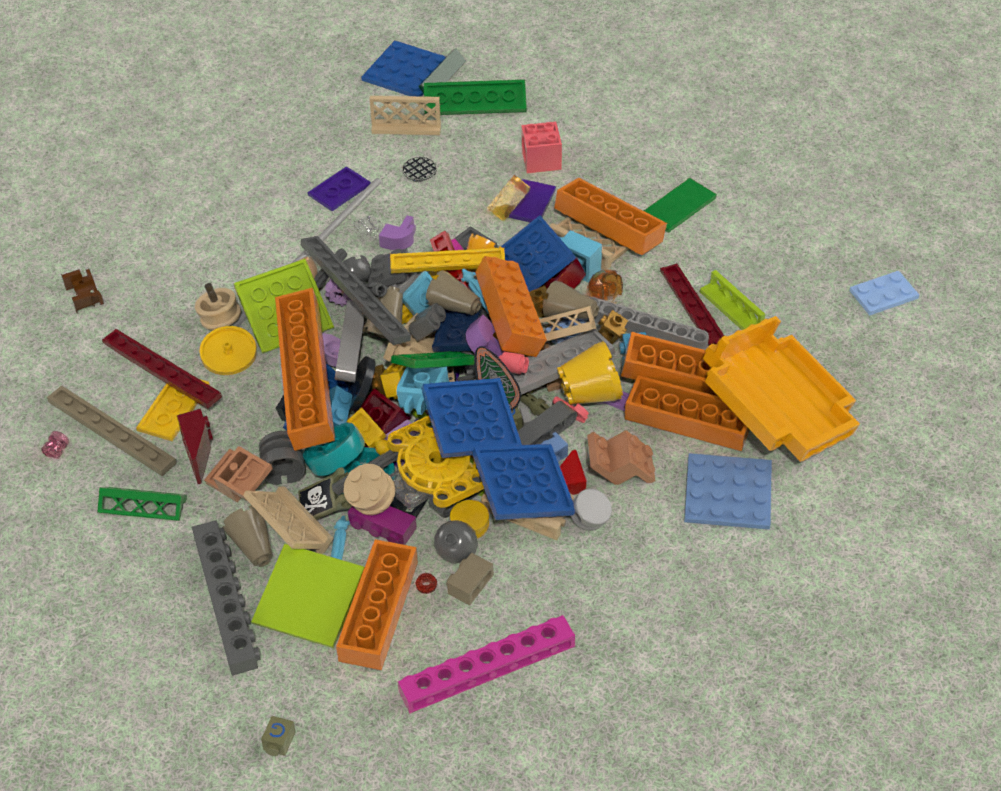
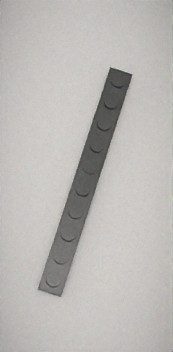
[300,236,411,345]

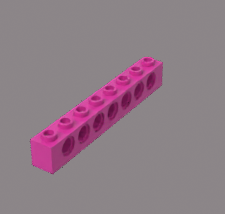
[398,615,575,714]

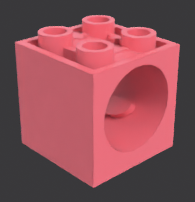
[521,122,562,173]

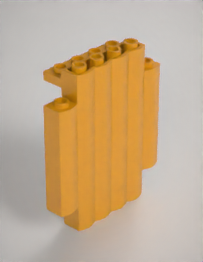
[703,316,860,462]

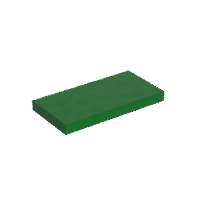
[644,178,717,233]
[391,351,475,368]

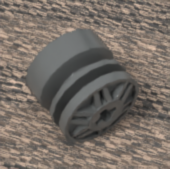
[259,430,305,485]

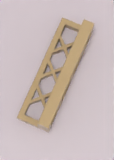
[539,306,596,342]

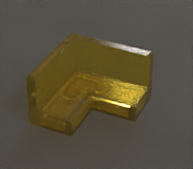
[487,175,531,221]

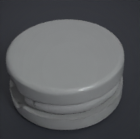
[571,489,612,531]

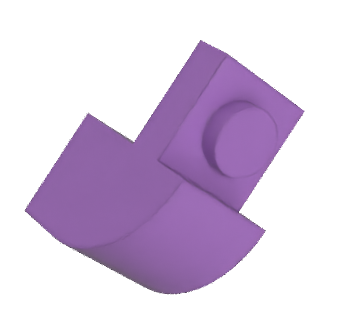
[379,215,416,250]
[466,315,505,357]

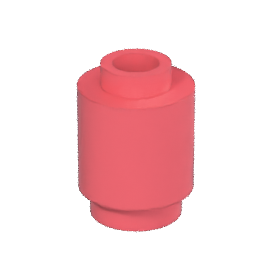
[499,352,529,374]

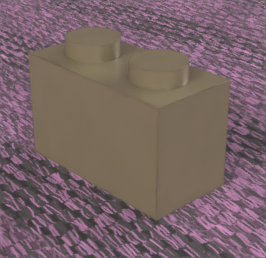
[446,552,494,606]

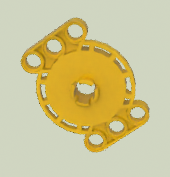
[388,416,484,508]

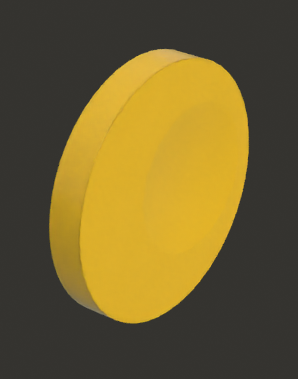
[199,326,257,375]

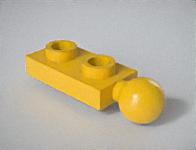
[347,407,390,455]

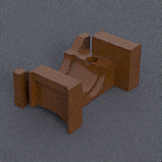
[61,269,104,314]

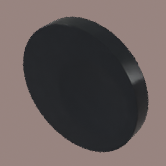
[347,356,375,413]

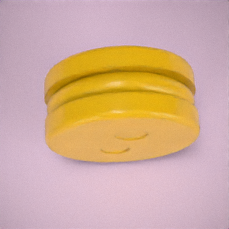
[450,500,489,538]

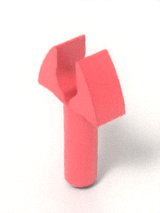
[553,396,589,423]

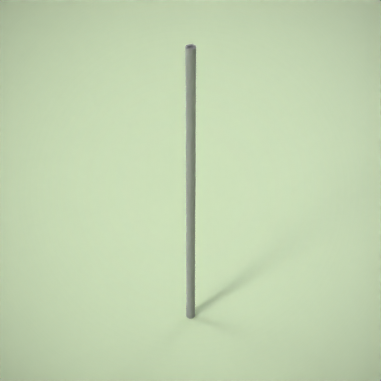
[230,178,381,327]

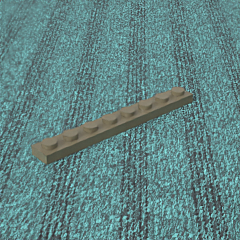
[47,385,177,476]

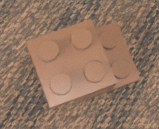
[587,430,655,485]
[204,446,273,503]

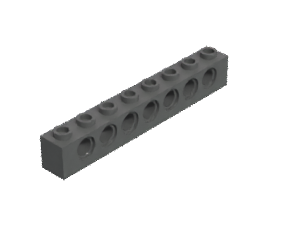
[192,520,261,676]

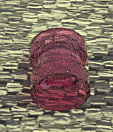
[41,431,69,459]

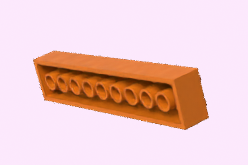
[275,288,335,451]

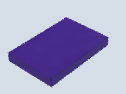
[307,166,371,211]
[505,179,556,223]

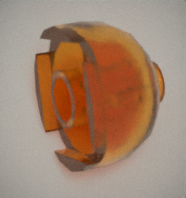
[587,269,623,304]

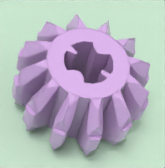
[325,278,352,307]

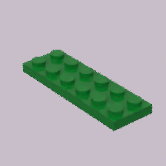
[424,79,527,116]

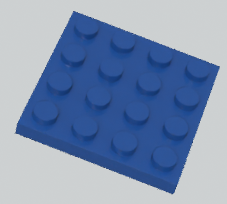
[361,40,446,97]
[500,215,576,292]
[421,378,522,458]
[472,444,575,520]

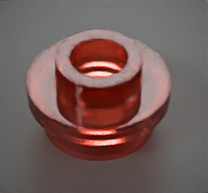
[415,573,437,594]

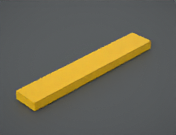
[390,248,505,273]

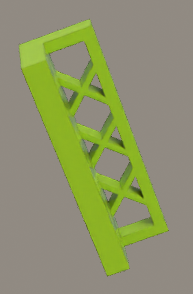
[700,270,765,330]

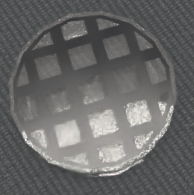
[402,157,437,183]

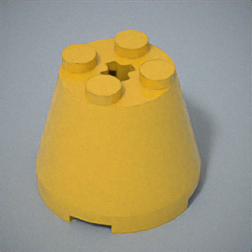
[557,341,623,405]

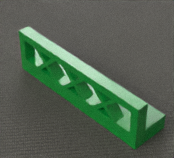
[97,487,187,521]

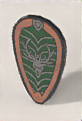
[474,346,521,411]

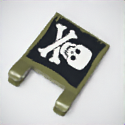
[298,467,352,520]

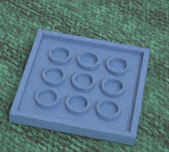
[684,453,772,530]

